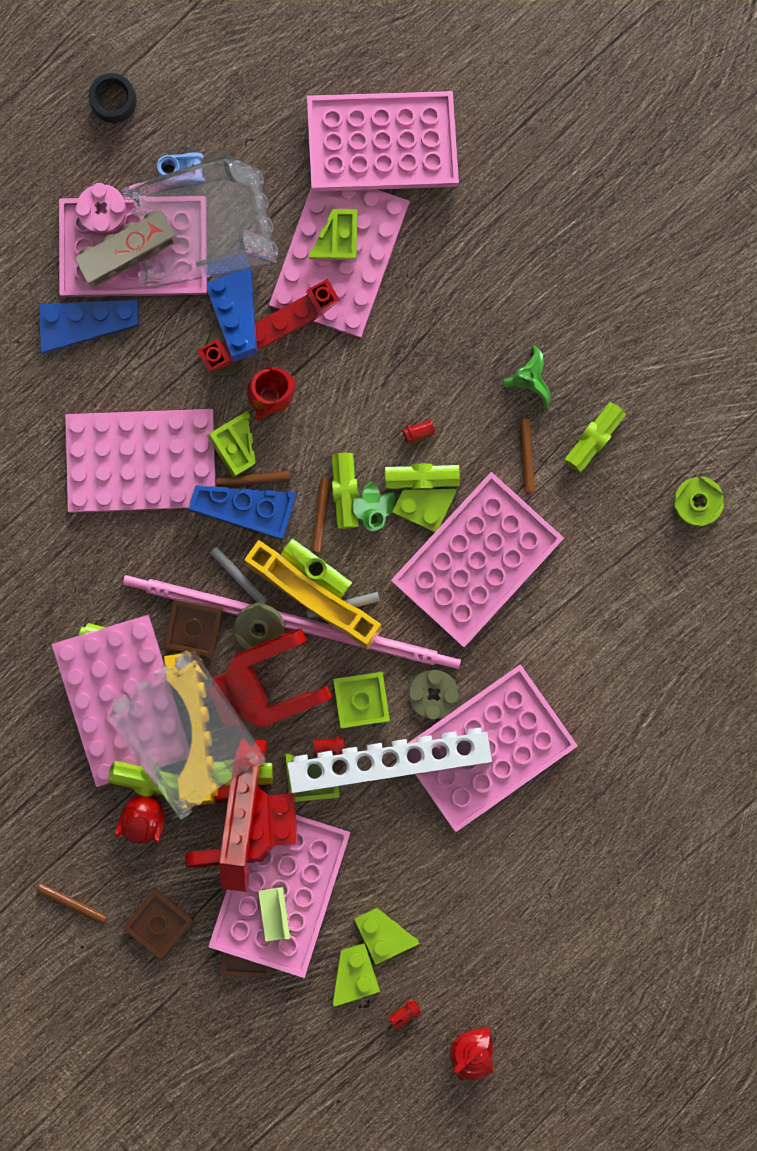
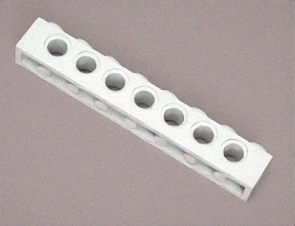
[288,728,492,793]

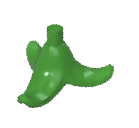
[504,345,551,410]

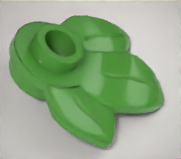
[352,482,395,531]

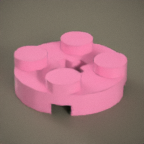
[76,183,126,234]

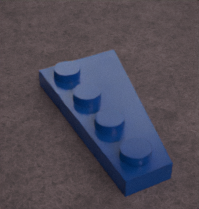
[207,267,257,362]
[187,485,297,540]

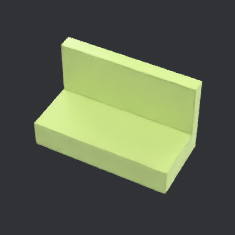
[258,887,291,942]

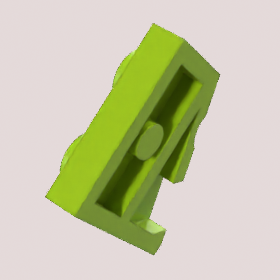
[333,942,380,1007]

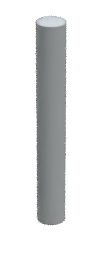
[210,547,268,603]
[306,592,380,619]

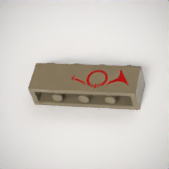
[74,210,179,288]

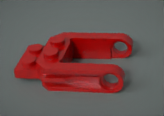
[205,628,332,727]
[185,785,298,868]

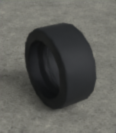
[88,73,137,123]

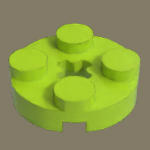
[673,477,724,527]

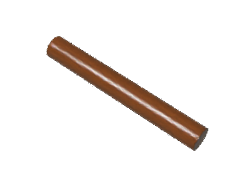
[520,419,535,493]
[216,471,290,487]
[311,478,330,552]
[36,883,108,925]

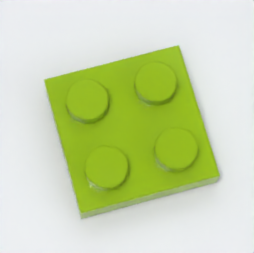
[333,672,390,728]

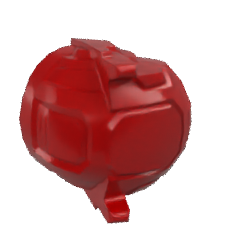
[247,367,295,421]
[115,794,165,844]
[450,1027,494,1081]

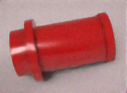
[402,419,435,444]
[314,736,345,755]
[389,999,422,1030]

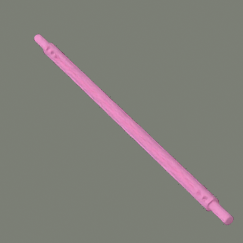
[123,575,461,669]

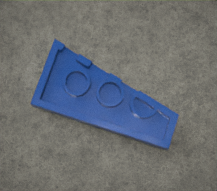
[39,300,139,354]

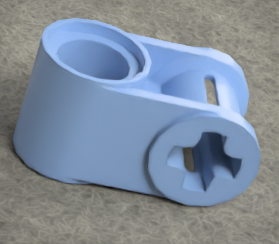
[157,153,205,183]

